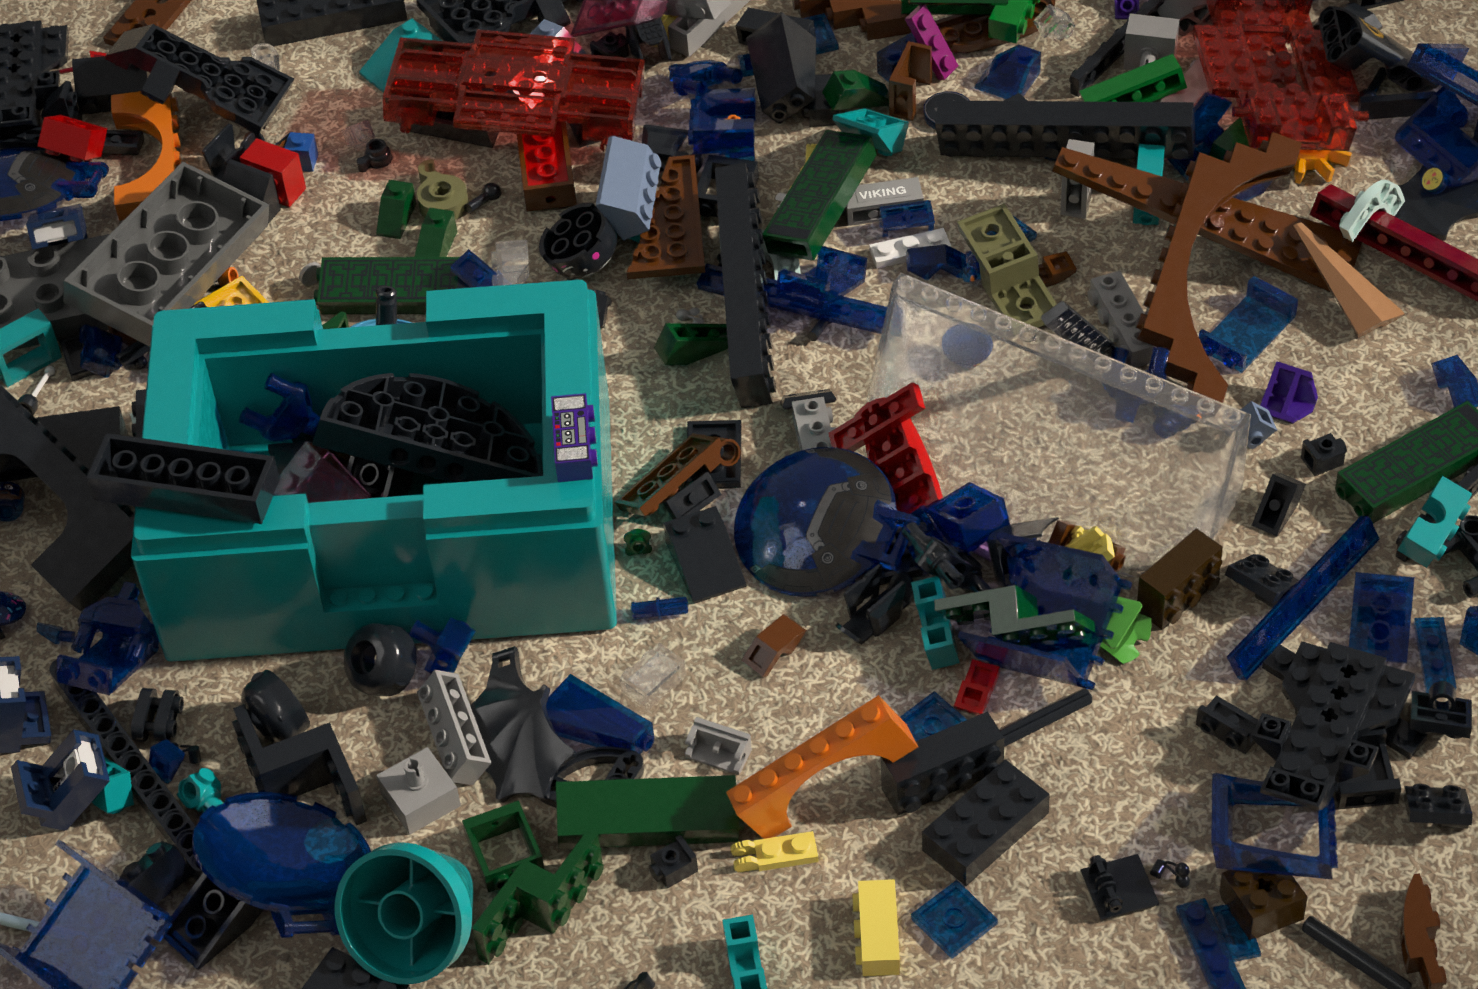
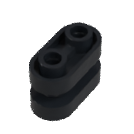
[131,688,184,743]

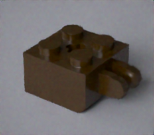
[1219,848,1308,941]

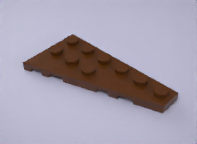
[626,155,705,280]

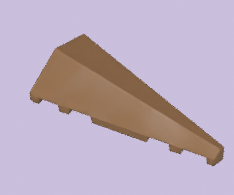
[1293,222,1405,338]

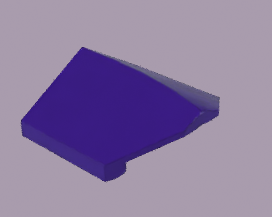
[1260,361,1318,424]

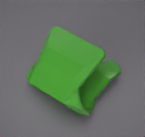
[1079,588,1152,664]

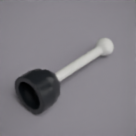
[18,366,55,415]

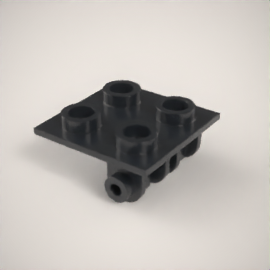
[1080,854,1159,921]

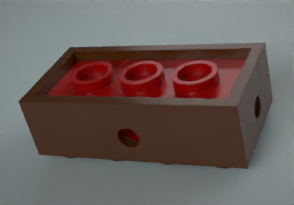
[515,114,577,212]

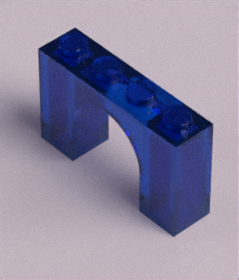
[688,88,756,154]

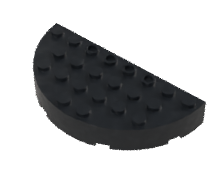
[312,373,543,483]

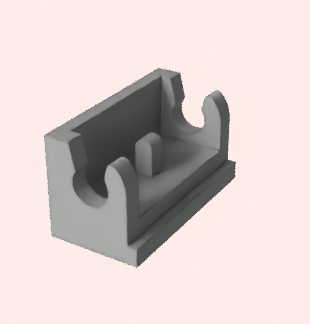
[685,717,752,775]

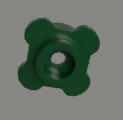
[623,529,652,556]

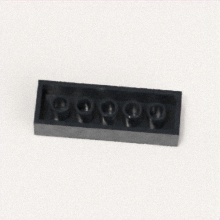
[256,0,408,48]
[86,433,280,524]

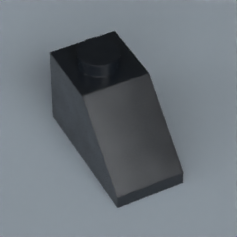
[1251,473,1306,536]

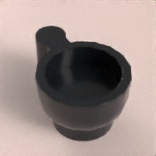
[357,139,393,172]

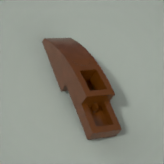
[1400,873,1447,989]

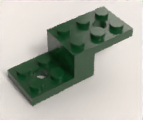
[934,585,1095,649]
[472,829,604,965]

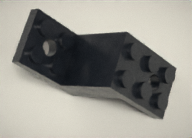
[231,704,367,826]

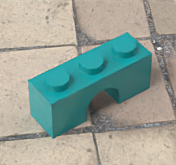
[1397,476,1472,568]
[911,576,960,670]
[722,914,767,989]

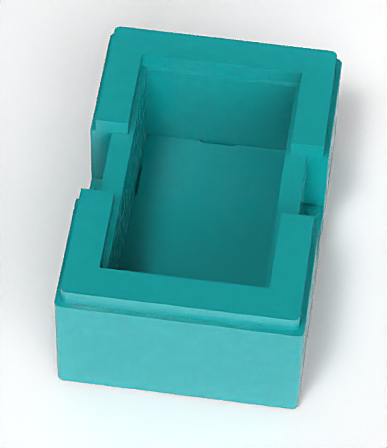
[131,280,617,662]

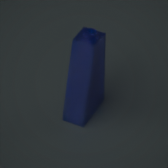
[546,674,655,754]

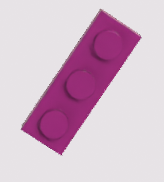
[905,4,959,80]

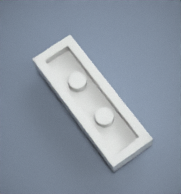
[869,228,951,269]

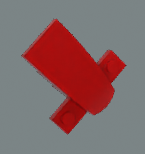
[828,382,944,526]

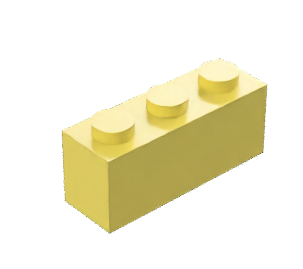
[852,879,900,976]

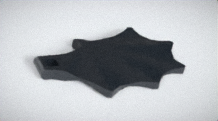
[1395,149,1478,241]
[470,646,577,803]

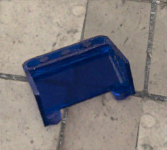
[1395,84,1478,188]

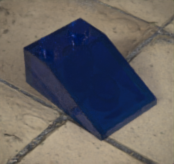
[1349,572,1415,664]

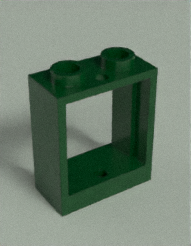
[462,800,544,893]

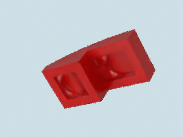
[954,659,1000,715]

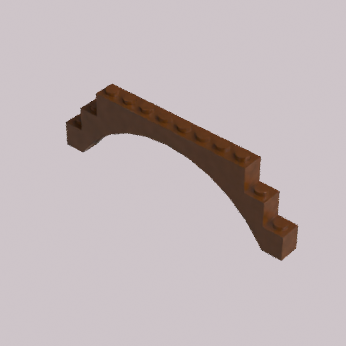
[1136,132,1302,418]

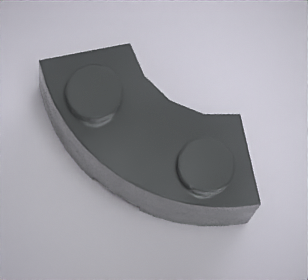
[1156,0,1231,36]

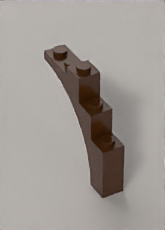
[792,0,911,41]

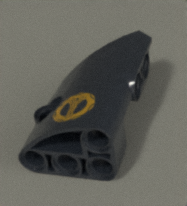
[1318,6,1442,91]

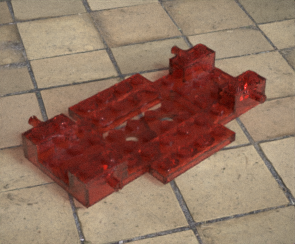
[1192,0,1369,151]
[382,29,645,152]

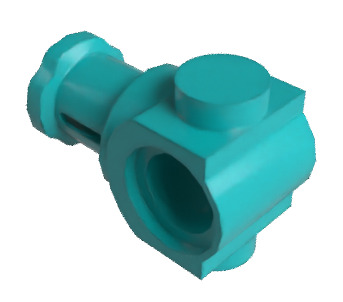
[176,768,235,830]

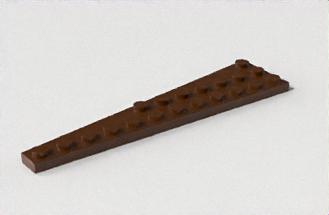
[1052,147,1362,292]

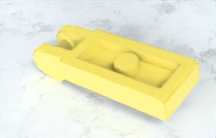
[730,831,818,872]

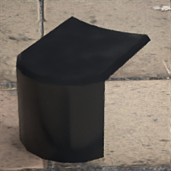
[987,517,1059,587]

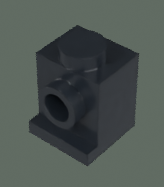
[590,31,629,70]
[1300,433,1347,476]
[649,835,698,889]

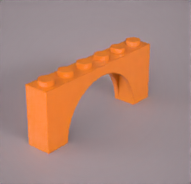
[111,91,181,221]
[726,695,918,839]

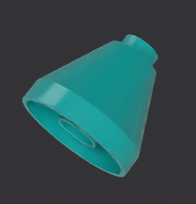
[335,842,473,984]

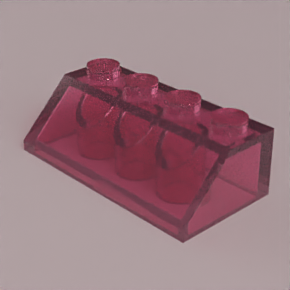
[571,0,668,37]

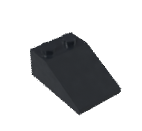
[663,506,747,604]
[159,860,265,970]

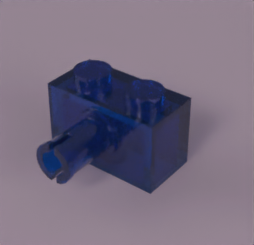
[409,617,476,674]

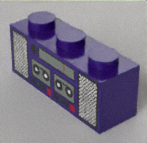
[551,393,598,482]

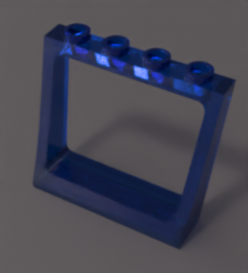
[1211,773,1338,880]

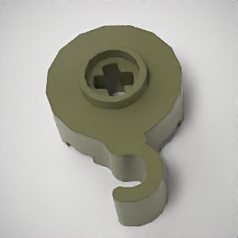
[417,159,469,220]

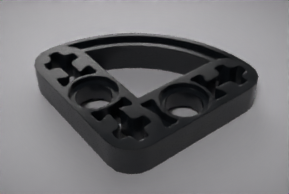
[540,746,644,808]

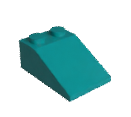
[359,18,445,97]
[833,108,909,156]

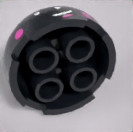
[539,203,617,279]

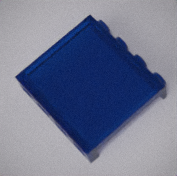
[1407,43,1478,106]

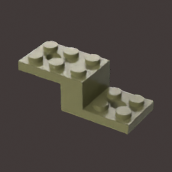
[957,203,1057,337]

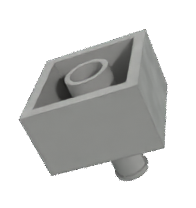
[1123,14,1179,70]
[376,747,461,835]

